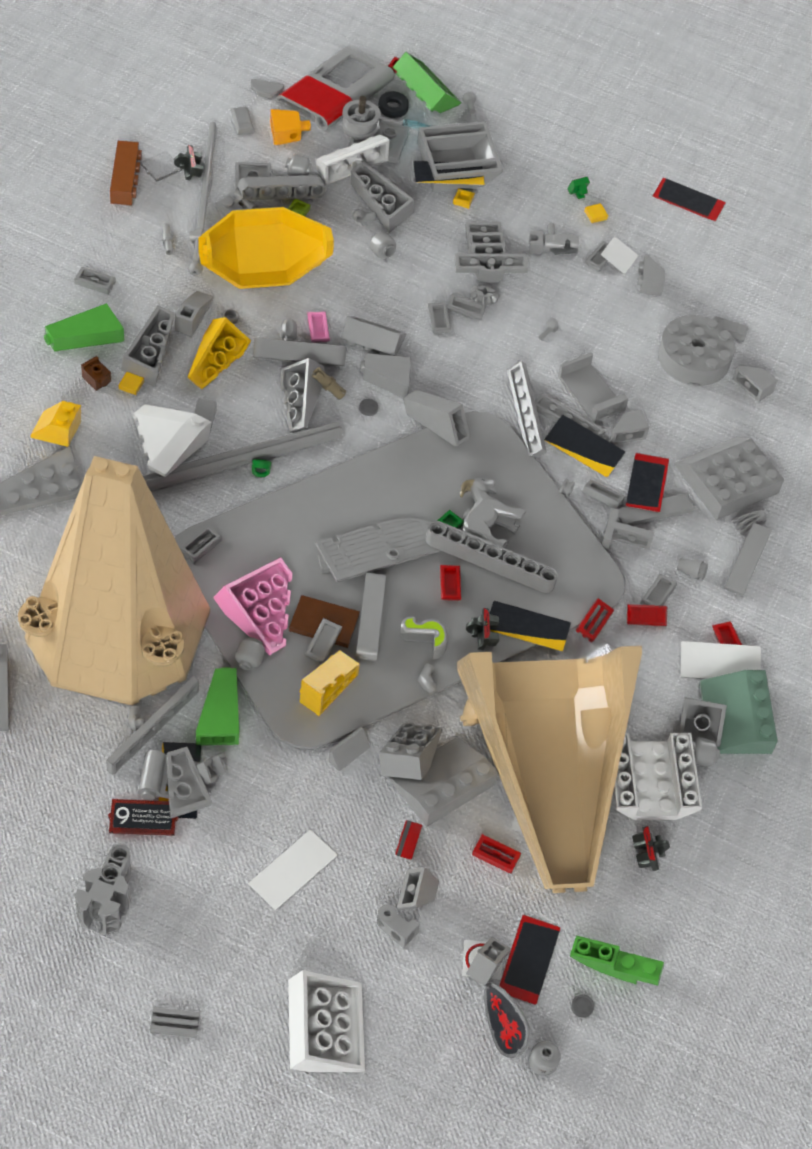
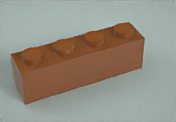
[110,140,142,205]

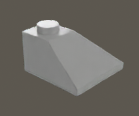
[679,697,727,747]

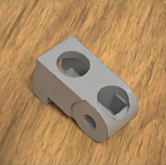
[377,904,420,948]

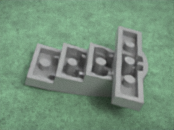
[454,222,528,283]

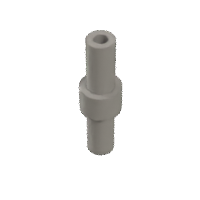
[162,223,174,255]

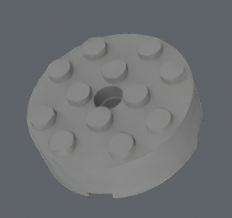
[658,315,735,386]

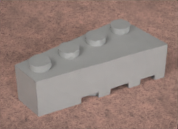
[121,305,175,387]

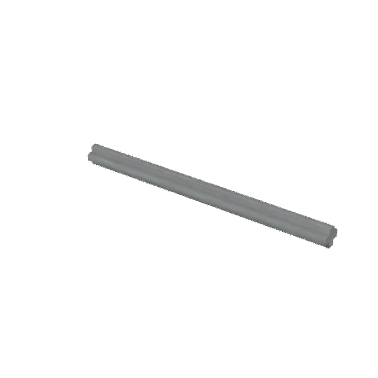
[142,421,343,491]

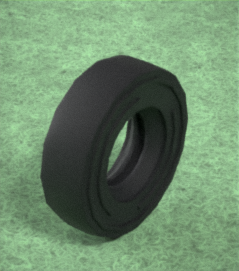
[378,91,409,118]

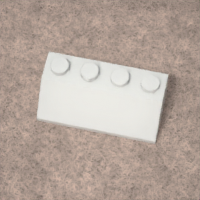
[316,135,389,185]

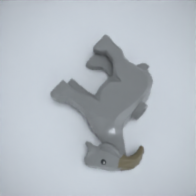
[460,478,526,548]

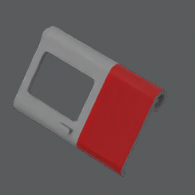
[277,47,394,130]

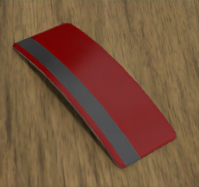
[395,820,422,860]

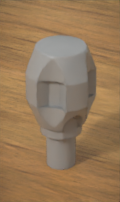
[281,319,297,341]

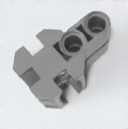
[75,844,131,935]

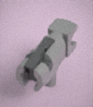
[529,223,579,255]

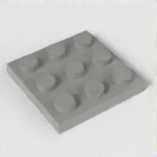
[348,117,411,164]

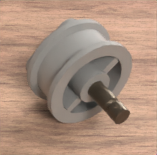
[341,96,381,140]

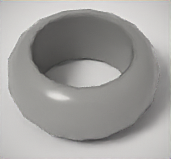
[222,309,239,324]

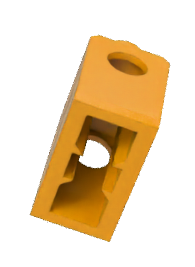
[270,109,311,145]

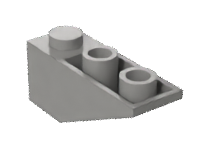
[175,291,214,336]

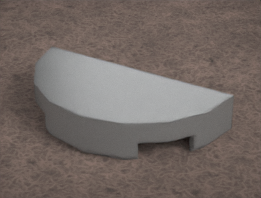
[251,79,284,98]

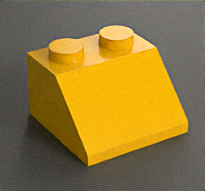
[31,401,81,447]

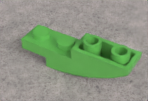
[570,935,664,986]

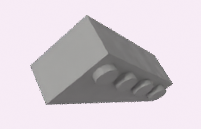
[351,161,414,233]

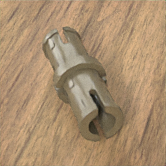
[312,367,346,400]

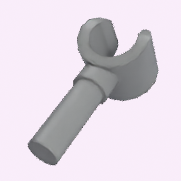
[539,318,558,340]

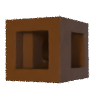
[81,356,111,391]

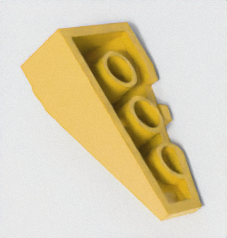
[187,317,251,389]

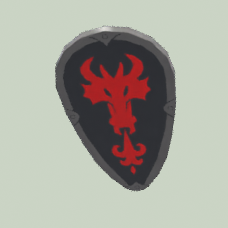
[484,983,530,1058]

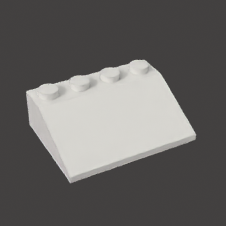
[288,970,365,1072]

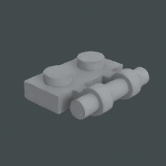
[215,190,258,217]

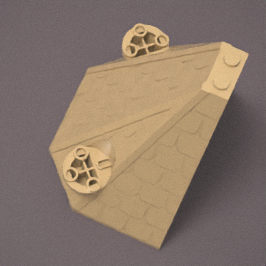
[18,456,210,706]
[457,646,642,893]

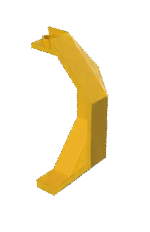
[198,207,334,289]

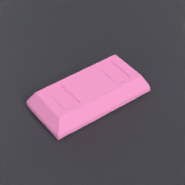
[307,312,330,343]

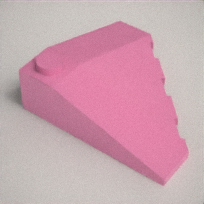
[213,557,292,655]

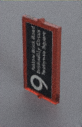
[108,799,178,836]

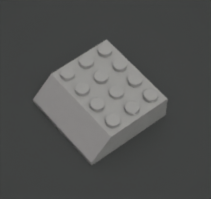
[417,121,503,192]
[674,437,784,520]

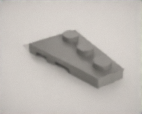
[166,747,212,819]

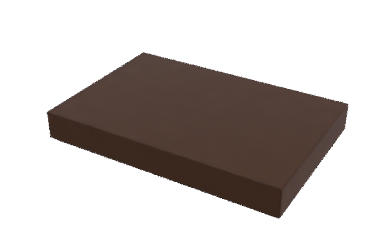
[289,595,360,648]

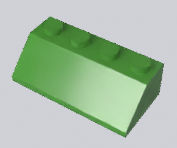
[393,52,462,113]

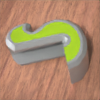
[400,616,448,660]

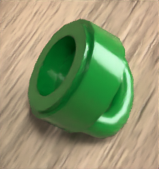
[251,459,272,478]

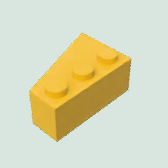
[299,650,360,716]

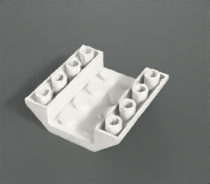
[614,733,702,820]

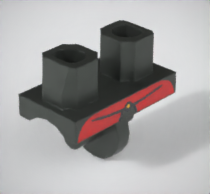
[174,145,204,181]
[466,608,499,650]
[632,826,670,871]

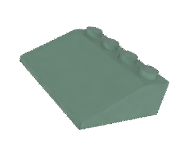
[700,670,778,754]

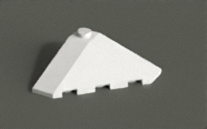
[134,404,211,477]

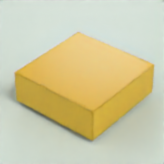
[453,188,475,209]
[584,203,608,223]
[118,372,144,395]

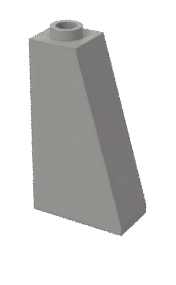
[403,390,470,446]

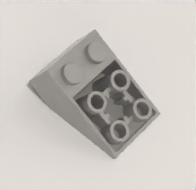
[379,722,442,780]

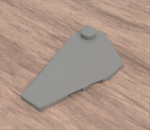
[280,358,325,433]

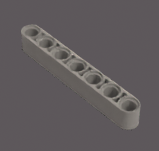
[426,521,558,593]

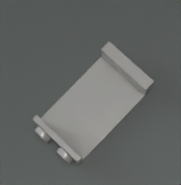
[558,352,628,423]

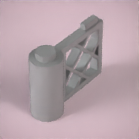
[138,750,206,800]

